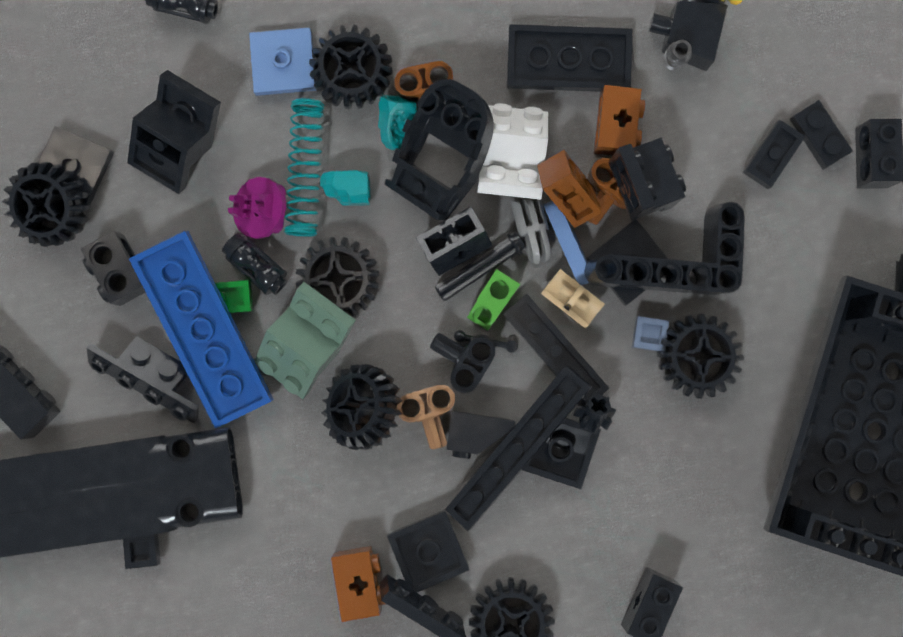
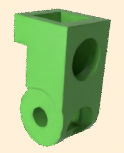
[467,269,520,331]

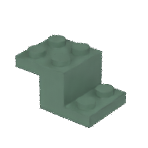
[254,282,356,399]

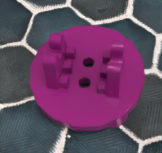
[228,176,286,239]

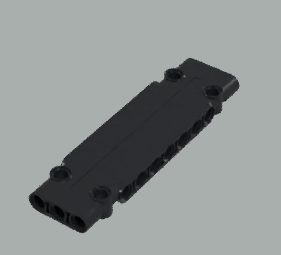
[0,427,243,558]

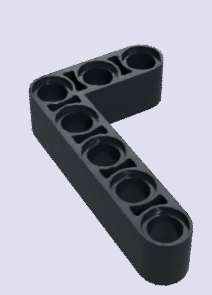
[584,202,745,295]

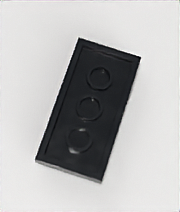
[507,24,633,92]

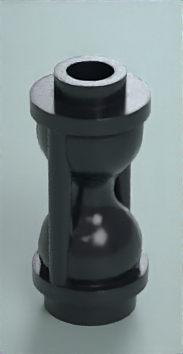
[145,0,218,24]
[222,233,288,295]

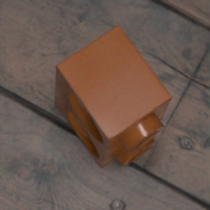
[537,150,602,228]

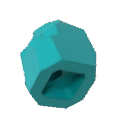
[378,95,417,150]
[320,170,371,206]

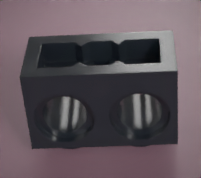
[855,119,903,189]
[81,231,145,306]

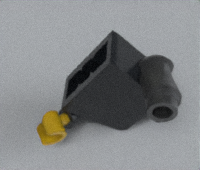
[649,0,742,71]

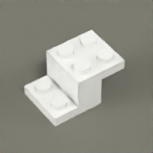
[477,103,548,200]

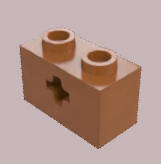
[593,85,645,155]
[331,546,386,622]

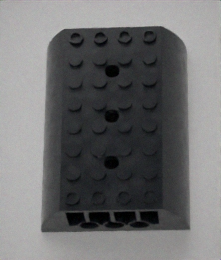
[763,275,903,577]

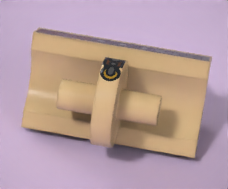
[540,269,605,329]

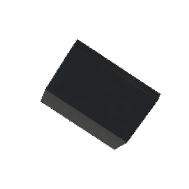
[522,418,601,489]

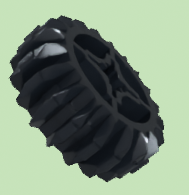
[309,24,393,110]
[2,162,91,247]
[295,237,380,318]
[657,314,744,399]
[321,364,403,450]
[469,577,555,637]

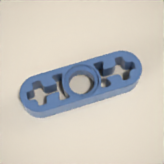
[544,201,589,286]

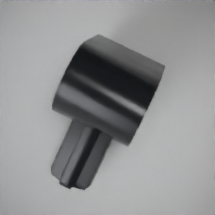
[430,333,495,393]

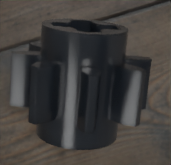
[573,391,616,434]

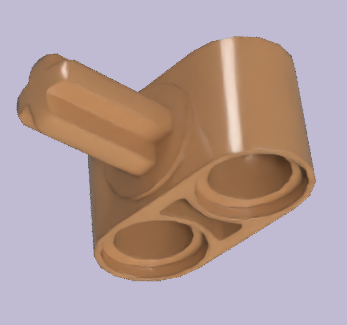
[397,385,455,449]

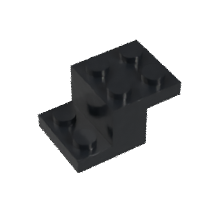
[127,70,221,194]
[608,137,686,221]

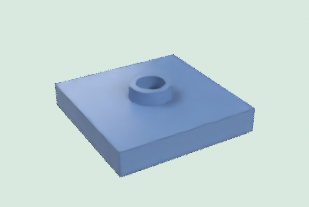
[249,28,316,96]

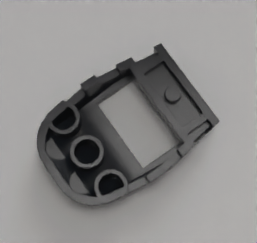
[384,79,494,221]

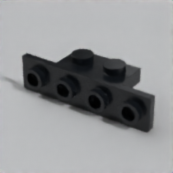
[86,336,199,423]

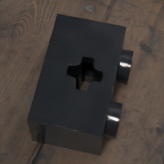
[416,206,493,276]
[621,567,683,637]

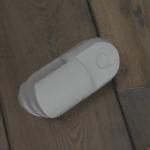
[511,198,551,264]

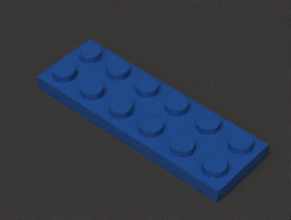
[129,231,274,429]

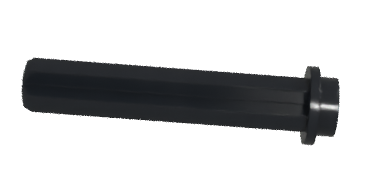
[435,232,526,301]

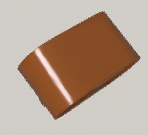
[395,61,453,101]
[587,158,627,225]

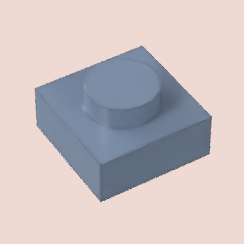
[632,316,669,352]

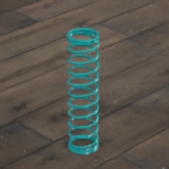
[283,98,325,237]

